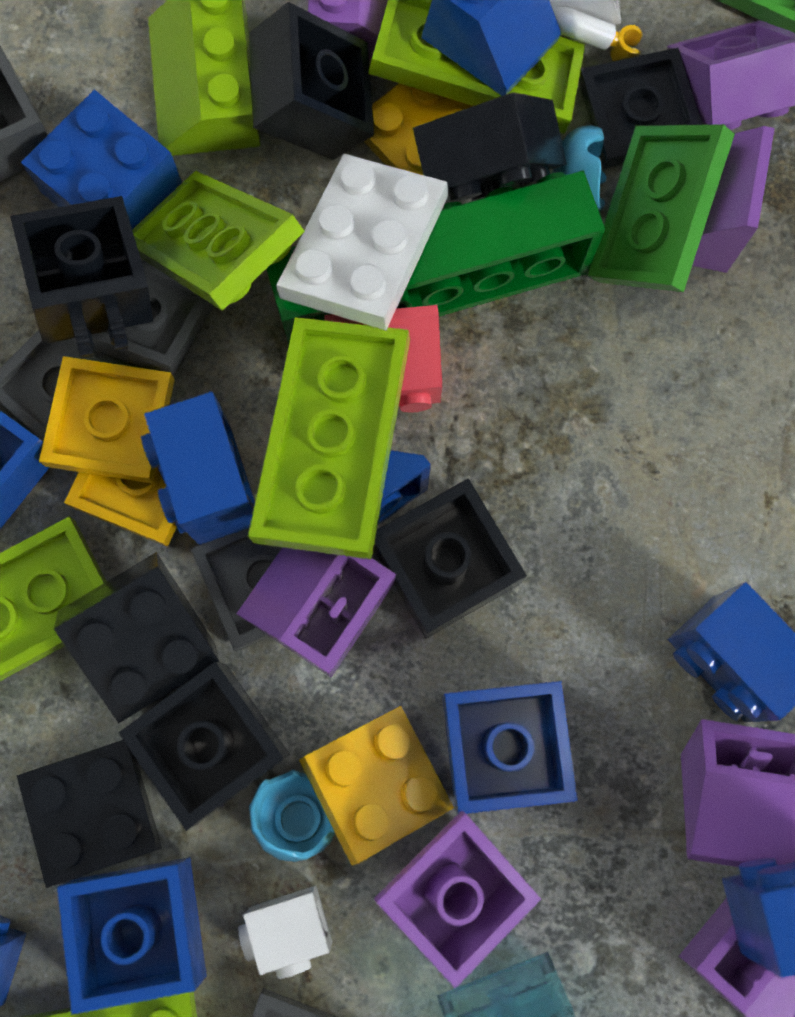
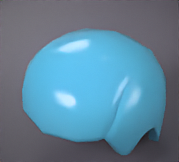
[552,125,606,212]
[249,770,335,862]

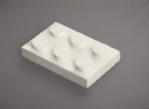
[277,154,448,330]

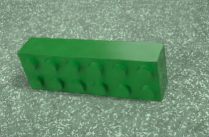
[266,170,605,346]

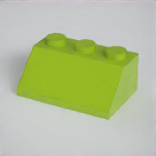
[148,0,261,156]

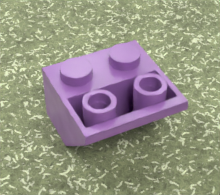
[236,547,396,678]
[681,719,795,867]
[679,898,795,1017]

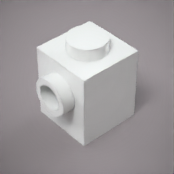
[238,885,333,979]

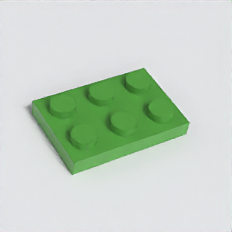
[588,124,735,292]

